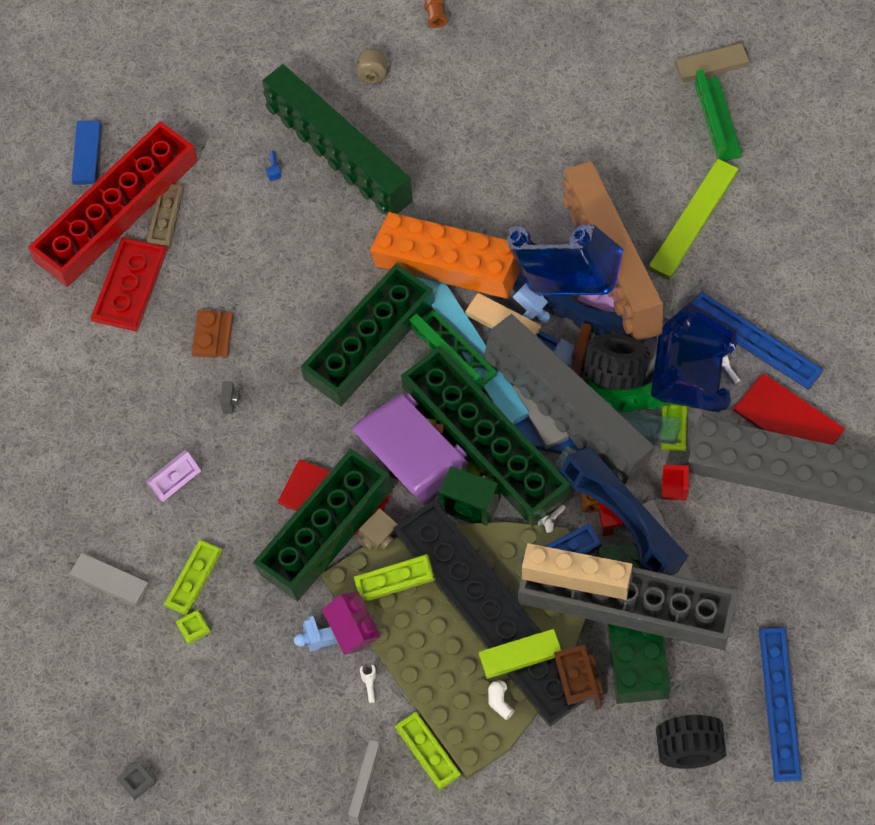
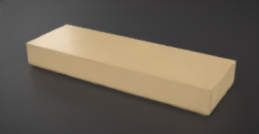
[465,293,541,336]

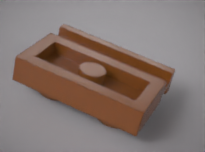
[192,310,233,358]

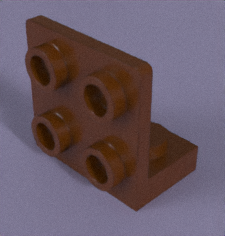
[554,644,604,710]

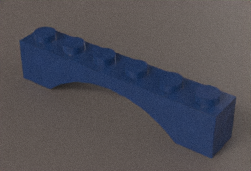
[512,254,642,342]
[559,447,688,575]

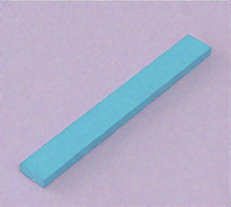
[416,277,529,424]

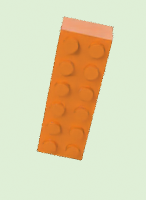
[370,212,525,299]

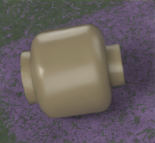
[356,49,387,84]

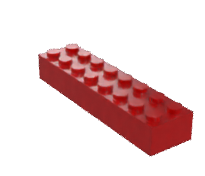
[28,121,198,287]

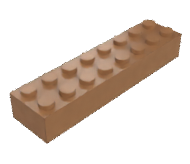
[562,161,663,341]

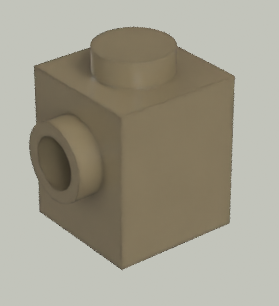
[358,508,398,551]

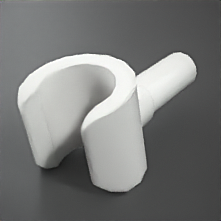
[712,353,741,384]
[538,504,566,533]
[360,665,376,704]

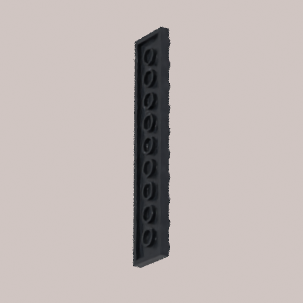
[393,500,585,727]

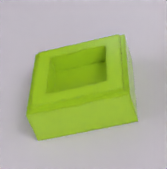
[175,609,211,645]

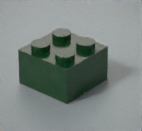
[439,466,499,526]

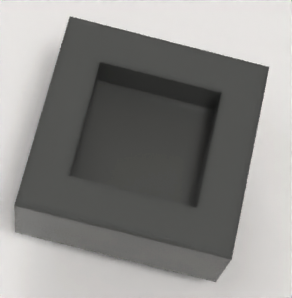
[220,381,239,414]
[117,761,155,800]

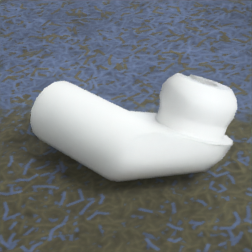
[488,680,515,720]

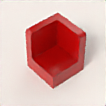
[661,465,689,501]
[599,503,625,536]

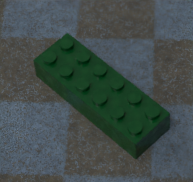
[301,263,435,407]
[253,448,394,602]
[598,543,670,704]

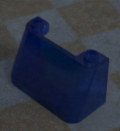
[507,225,623,295]
[651,302,737,412]

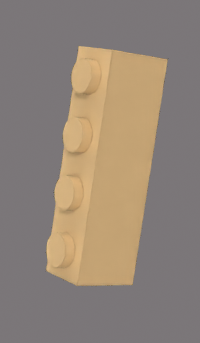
[522,543,633,600]

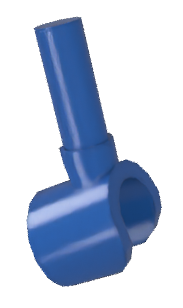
[265,151,281,182]

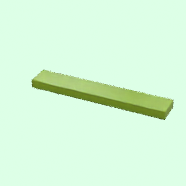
[648,159,739,281]

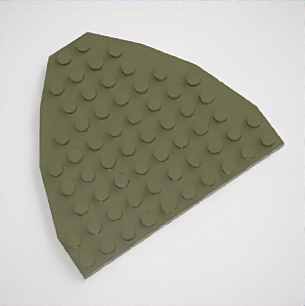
[320,522,586,780]

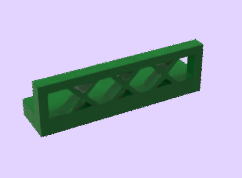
[695,69,742,161]
[409,310,498,389]

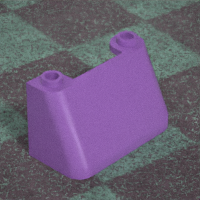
[351,393,470,506]

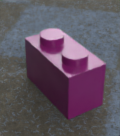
[322,591,381,655]

